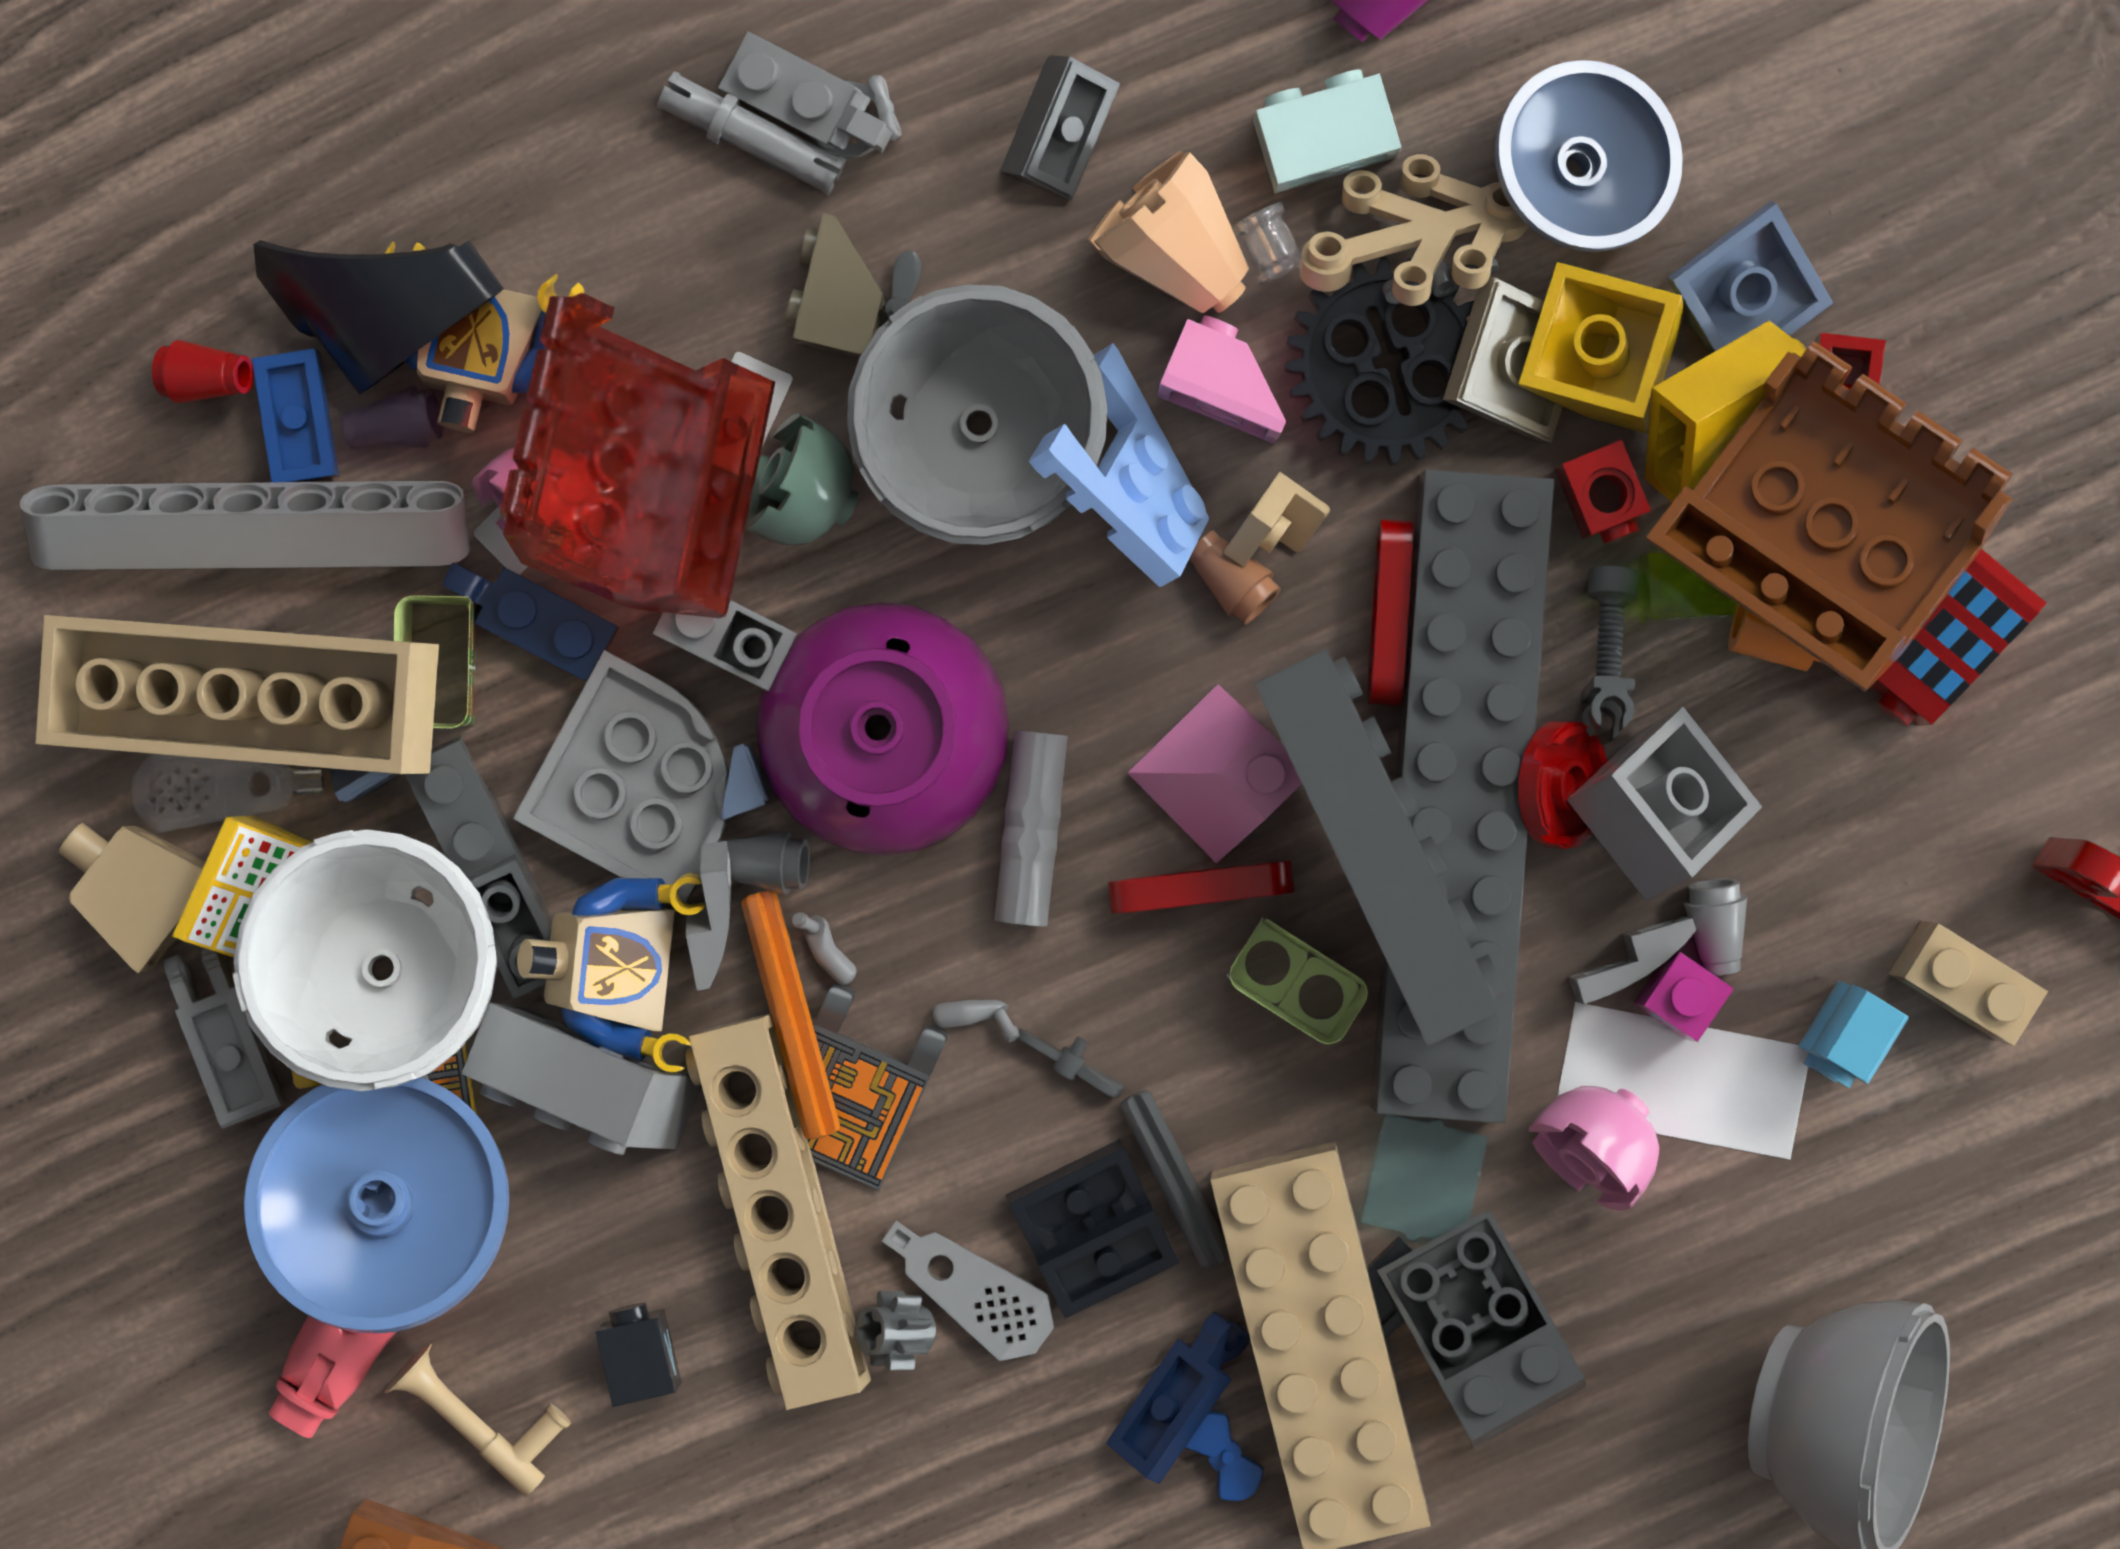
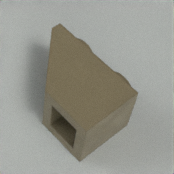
[785,213,885,360]

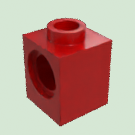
[1554,440,1651,544]

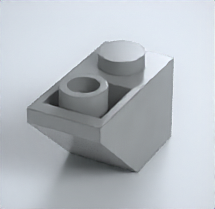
[653,576,798,691]

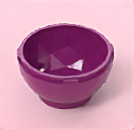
[756,602,1009,855]

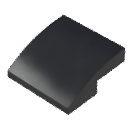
[1006,1139,1179,1319]

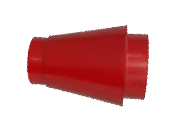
[152,340,254,404]

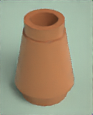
[1189,530,1281,625]

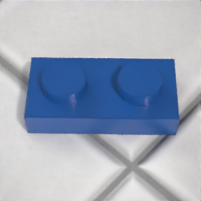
[252,348,340,482]

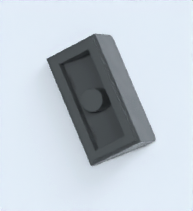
[1001,55,1120,201]

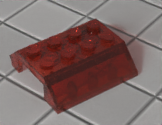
[500,292,776,619]

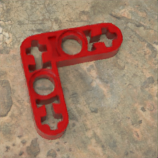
[2032,837,2120,919]

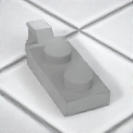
[718,31,894,153]

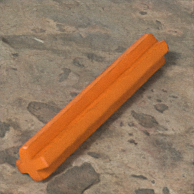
[741,891,840,1139]

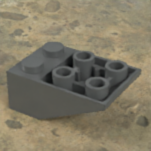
[1377,1209,1586,1448]

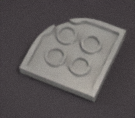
[513,650,728,904]

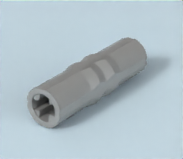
[994,730,1068,926]

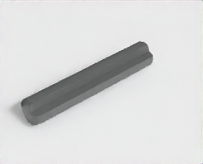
[1120,1090,1229,1268]

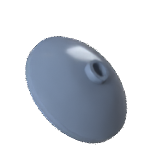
[1495,60,1683,252]

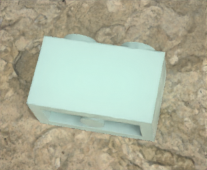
[1253,70,1402,194]

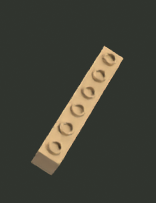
[685,1013,871,1410]

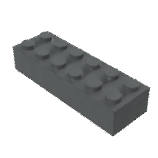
[1254,649,1506,1046]

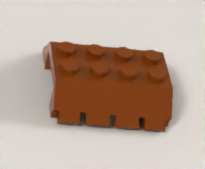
[1646,341,2013,692]

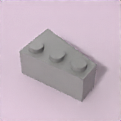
[461,1002,701,1155]

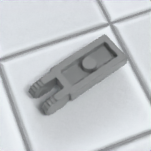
[164,947,286,1129]

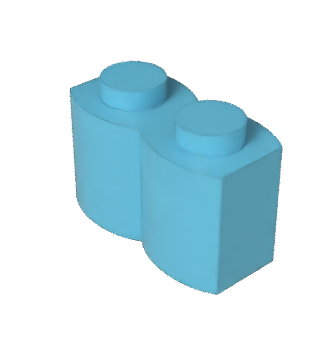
[1798,980,1909,1089]

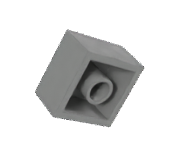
[1567,707,1762,901]

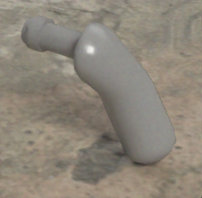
[792,912,857,985]
[932,999,1020,1042]

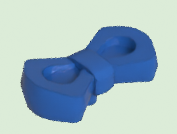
[1185,1411,1264,1501]

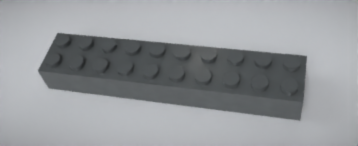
[1370,469,1554,1124]

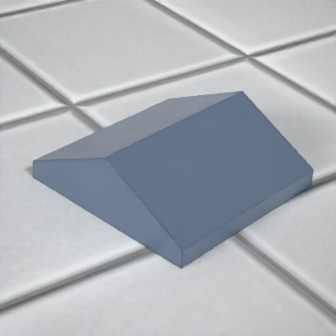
[1668,201,1833,354]

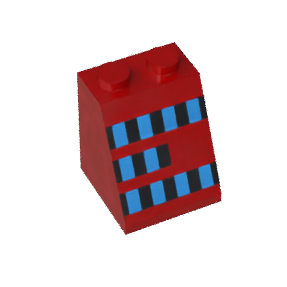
[1839,549,2047,727]

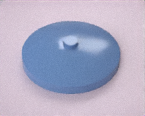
[244,1077,509,1334]

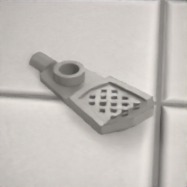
[882,1220,1054,1361]

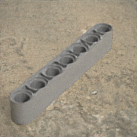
[20,481,470,570]

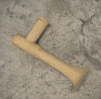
[384,1343,571,1497]

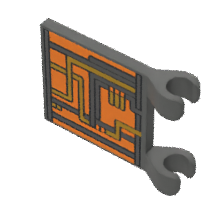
[763,983,948,1190]

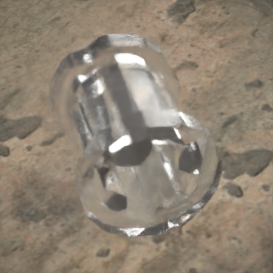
[1231,202,1302,286]

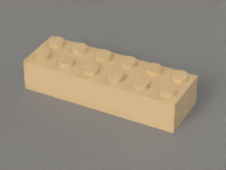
[35,615,439,774]
[1210,1141,1431,1549]

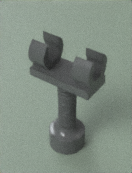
[1579,566,1640,742]

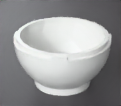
[233,829,497,1091]

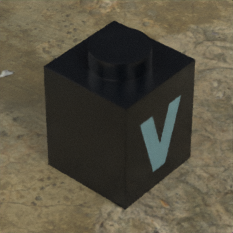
[595,1303,682,1407]

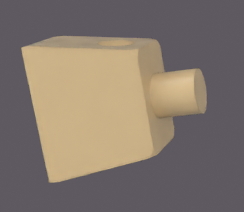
[59,823,206,973]

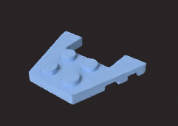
[1029,343,1209,587]

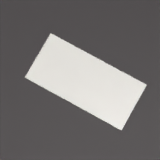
[1557,1002,1809,1160]

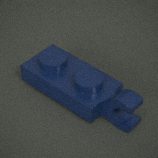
[442,562,619,682]
[1106,1312,1250,1484]

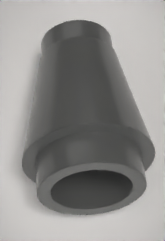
[719,832,810,895]

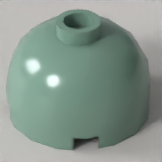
[740,413,858,545]

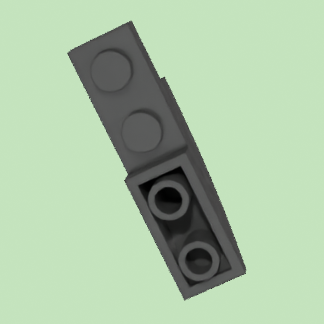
[404,736,552,999]

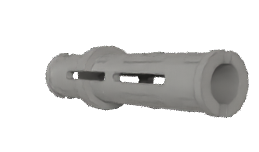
[657,71,846,196]

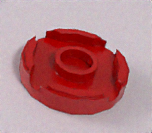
[1518,720,1607,849]

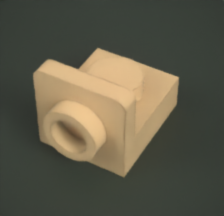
[1223,472,1330,568]

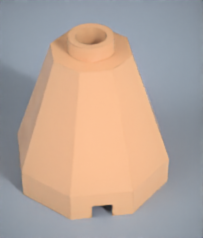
[1087,151,1249,313]

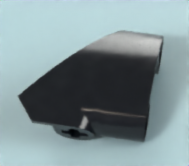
[253,240,504,395]

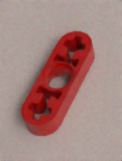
[1367,519,1414,706]
[1108,860,1295,914]

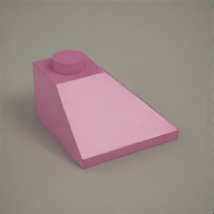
[1157,315,1286,444]
[1128,684,1302,864]

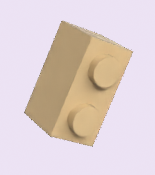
[1888,920,2048,1046]

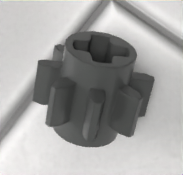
[856,1291,936,1371]

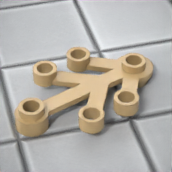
[1300,154,1529,306]

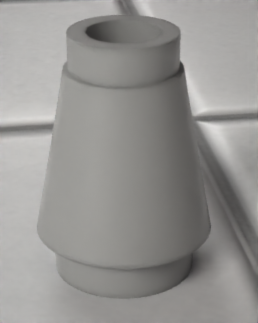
[1683,878,1747,975]

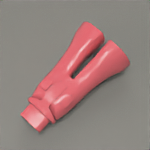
[268,1316,396,1438]

